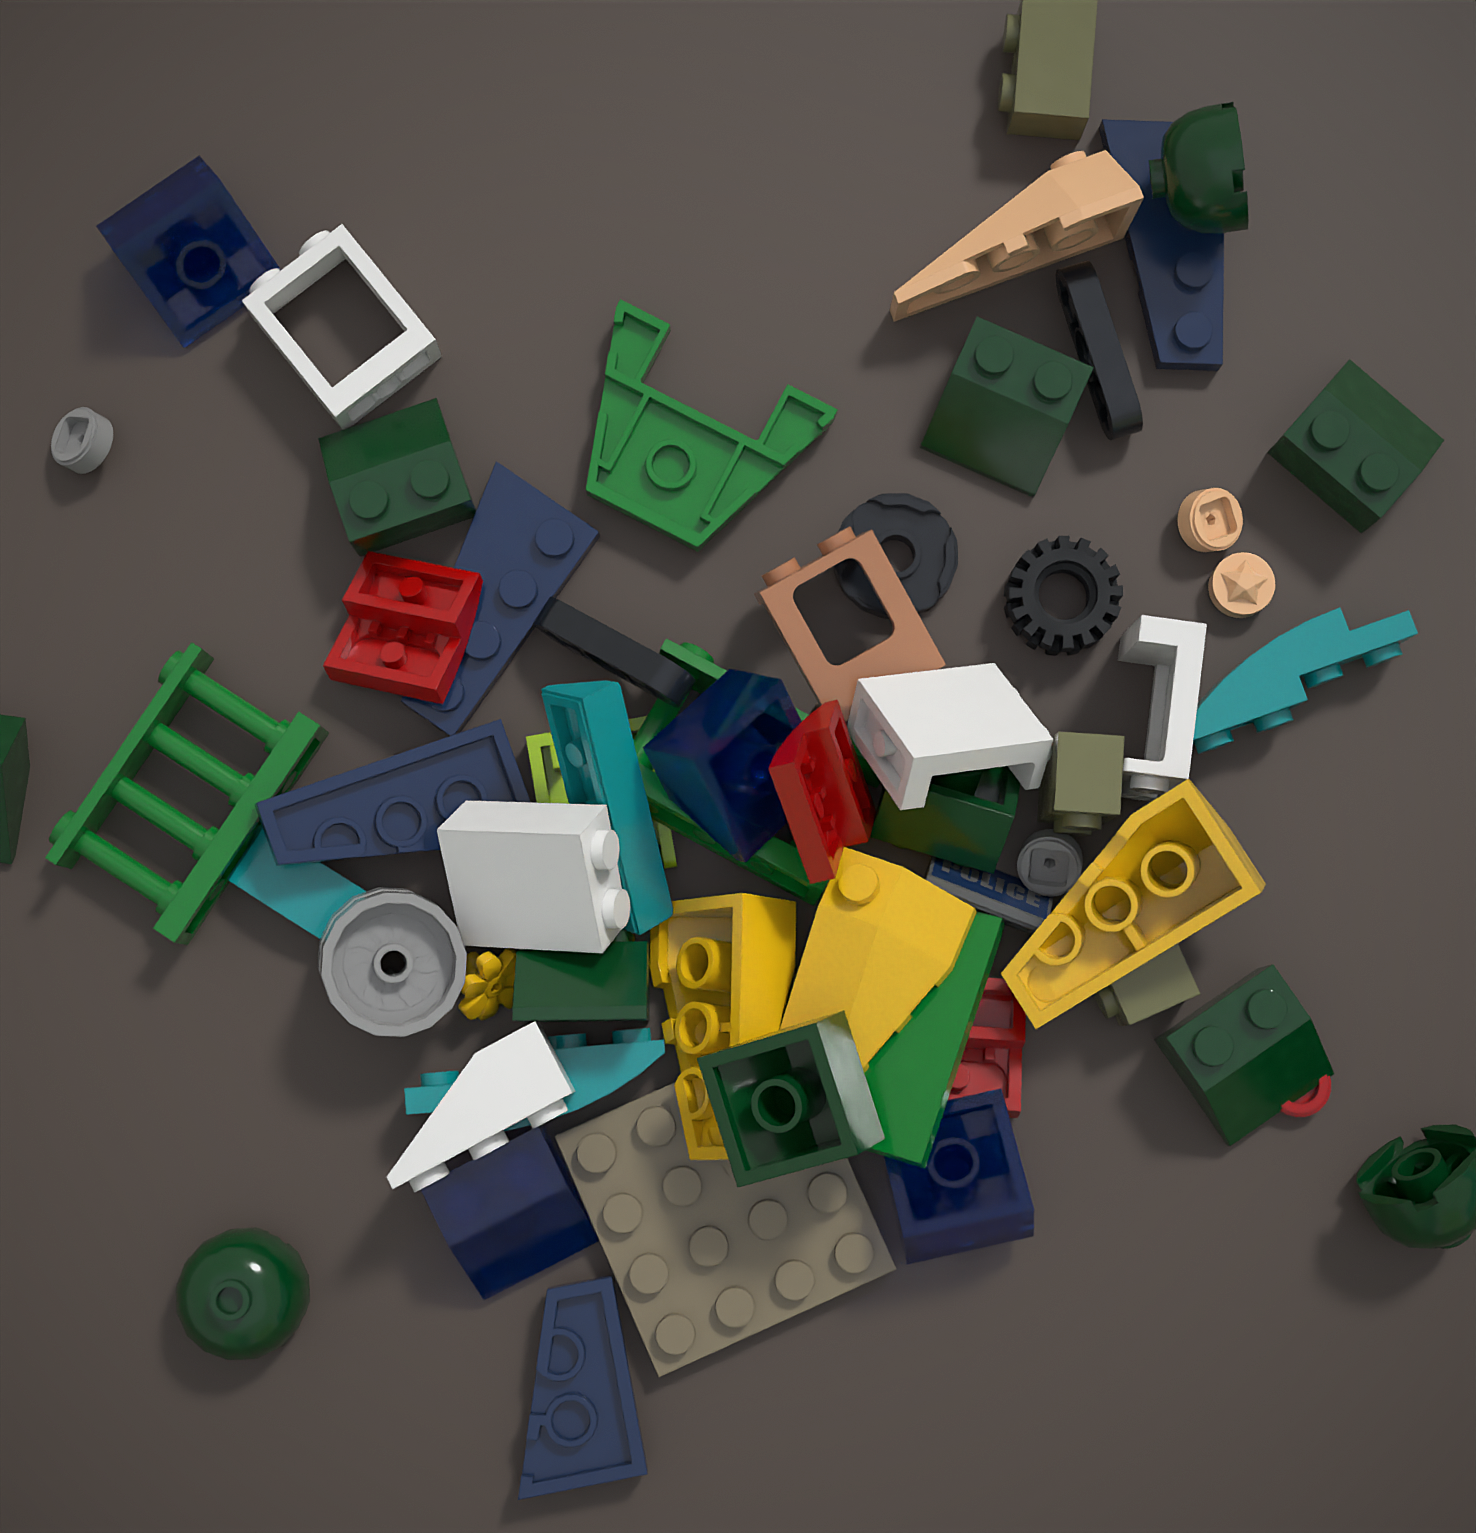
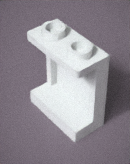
[1118,615,1207,801]
[847,663,1054,810]

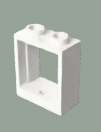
[242,224,442,430]

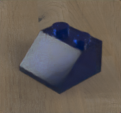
[96,155,281,348]
[643,669,802,863]
[882,1088,1034,1265]
[421,1124,599,1300]

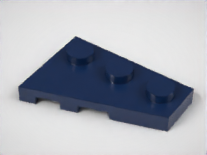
[518,1275,648,1500]

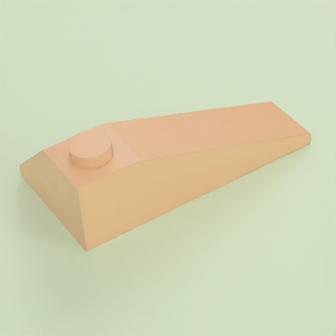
[889,150,1144,322]

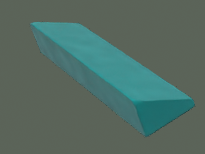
[541,680,673,935]

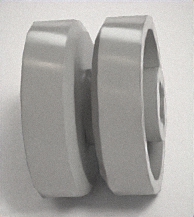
[318,887,467,1037]

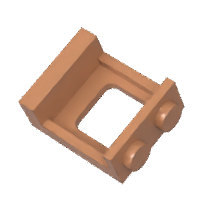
[754,526,946,722]

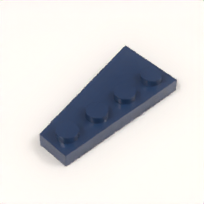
[1099,119,1224,371]
[401,461,600,736]
[255,719,530,866]

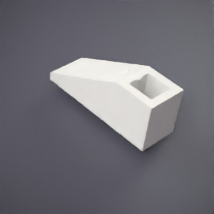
[387,1021,575,1193]

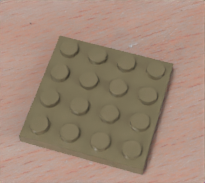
[554,1082,896,1377]

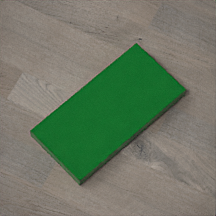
[864,911,1005,1169]

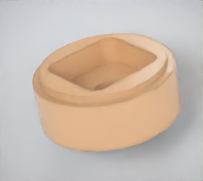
[1178,488,1243,552]
[1208,552,1275,618]

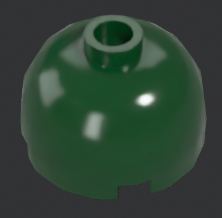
[1148,102,1249,233]
[1356,1124,1476,1249]
[176,1227,310,1360]

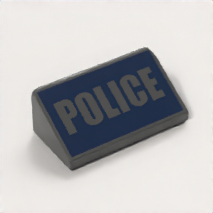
[923,856,1053,935]

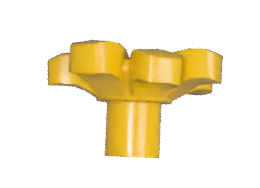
[458,948,517,1021]

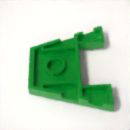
[586,299,838,552]

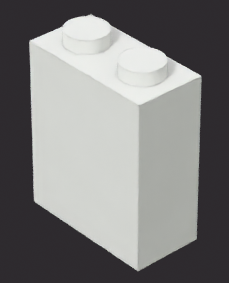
[437,800,630,953]

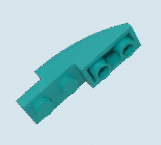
[1193,607,1418,754]
[404,1028,666,1131]

